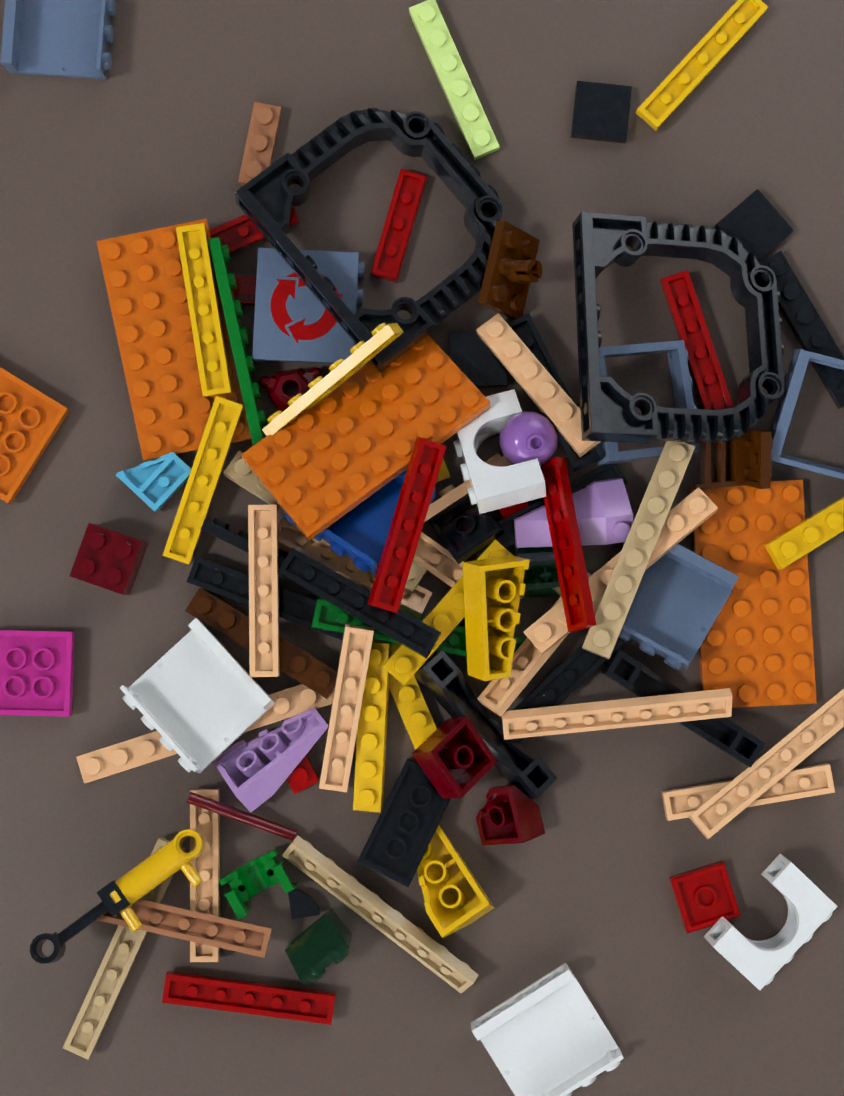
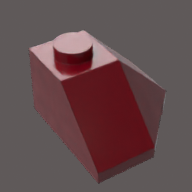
[476,785,545,846]

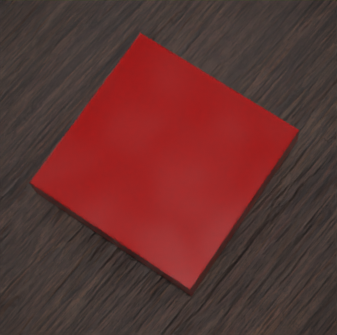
[669,860,741,934]

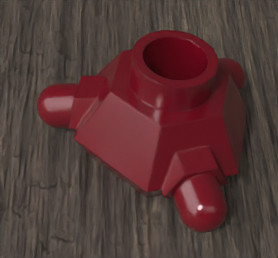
[259,367,322,412]

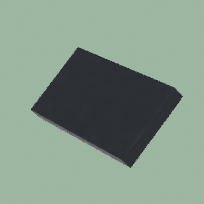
[357,758,450,888]

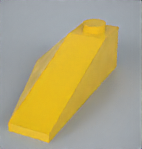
[417,825,495,938]

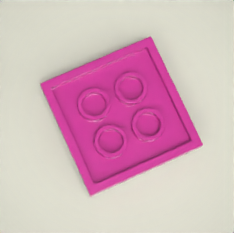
[0,630,75,717]

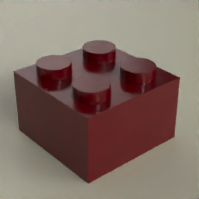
[70,523,148,595]
[412,716,498,799]

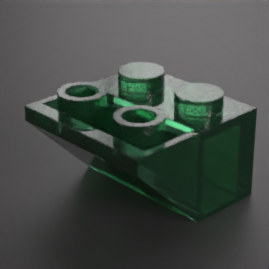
[515,545,561,599]
[285,908,352,985]

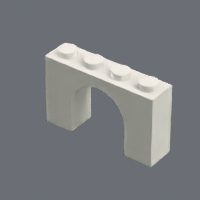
[453,389,546,514]
[704,854,838,990]

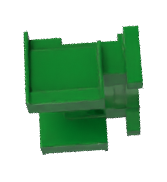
[219,847,298,921]

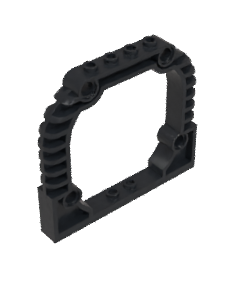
[235,108,503,373]
[572,212,786,444]

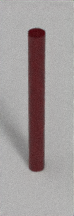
[187,792,297,841]

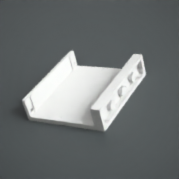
[120,618,275,773]
[471,962,624,1096]

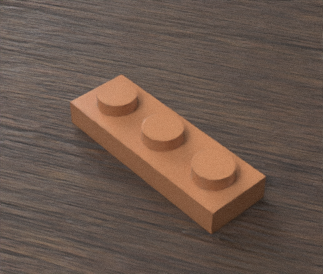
[238,102,282,186]

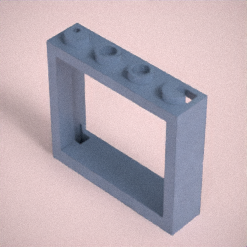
[595,340,700,465]
[770,349,844,480]

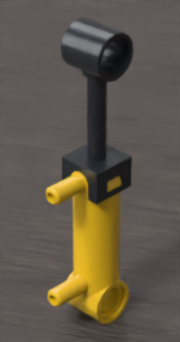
[30,829,205,964]

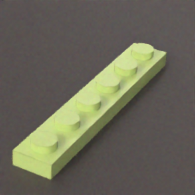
[409,0,500,161]

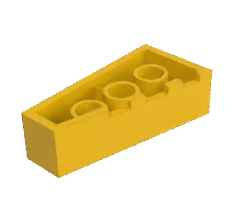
[462,556,530,681]

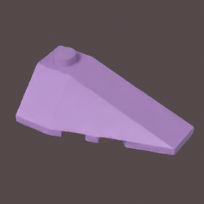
[514,478,633,548]
[213,707,329,813]

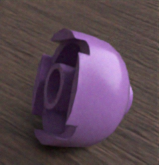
[500,411,558,466]

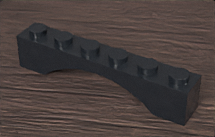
[601,649,766,768]
[414,650,557,800]

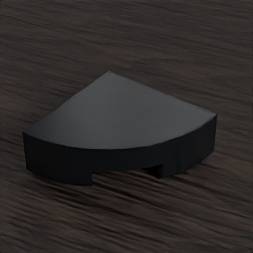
[288,889,321,919]

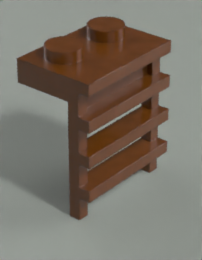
[693,428,773,490]

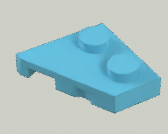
[116,452,191,512]

